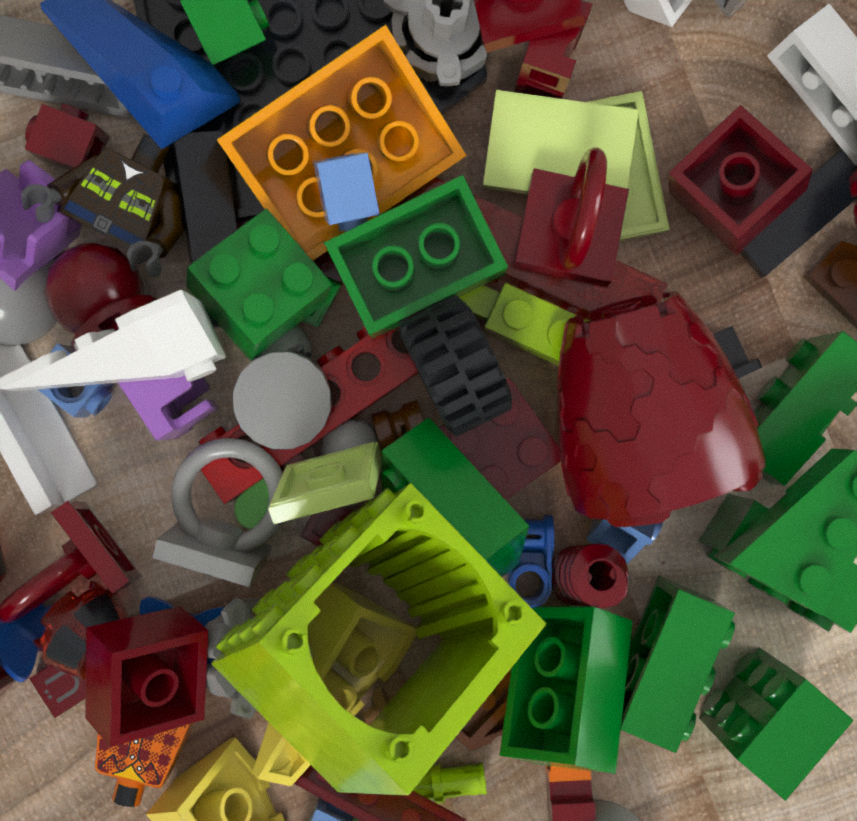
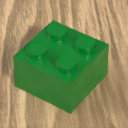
[186,208,333,361]

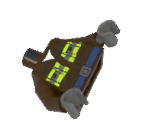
[21,133,185,278]

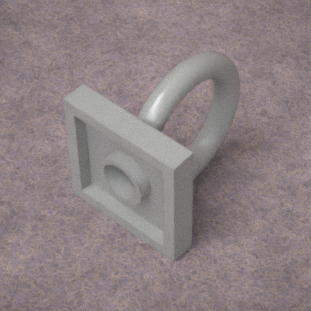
[152,438,283,587]

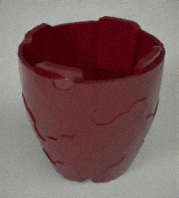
[557,290,766,527]

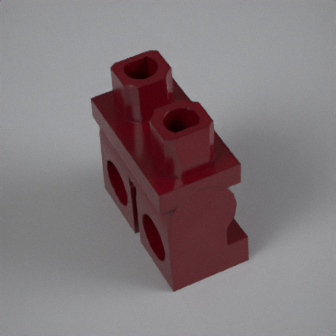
[514,0,593,99]

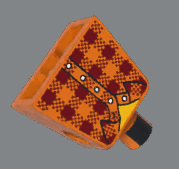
[95,723,194,807]

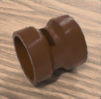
[371,400,424,450]

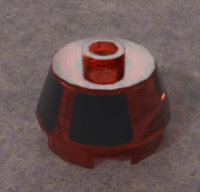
[33,581,129,680]

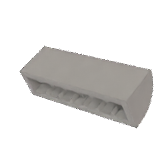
[0,15,131,118]

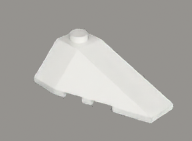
[0,289,226,391]

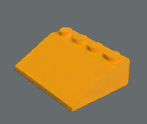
[217,25,467,261]

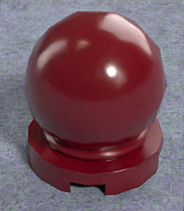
[44,243,158,352]

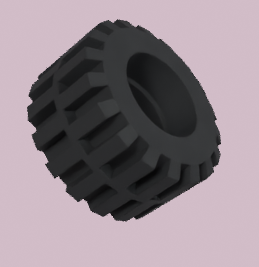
[400,295,512,437]

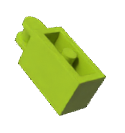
[459,283,588,366]

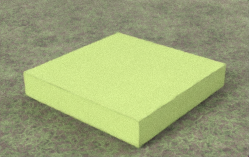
[268,441,382,524]

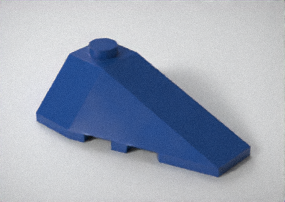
[40,0,241,149]

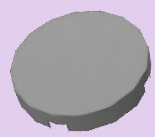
[233,351,332,449]

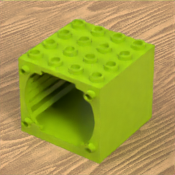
[211,483,546,795]

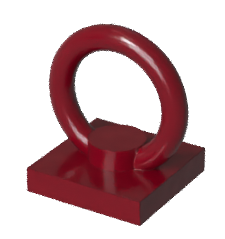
[474,0,585,53]
[513,147,629,287]
[0,500,142,623]

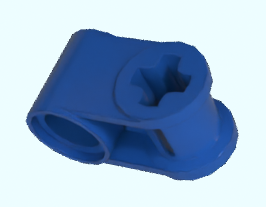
[505,515,554,608]

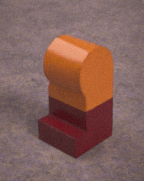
[545,765,596,821]

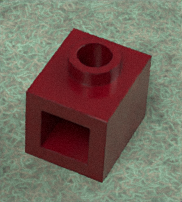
[25,103,110,171]

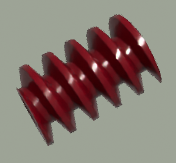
[552,544,629,608]

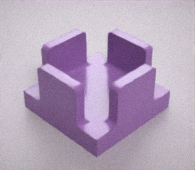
[0,160,81,291]
[118,375,219,441]

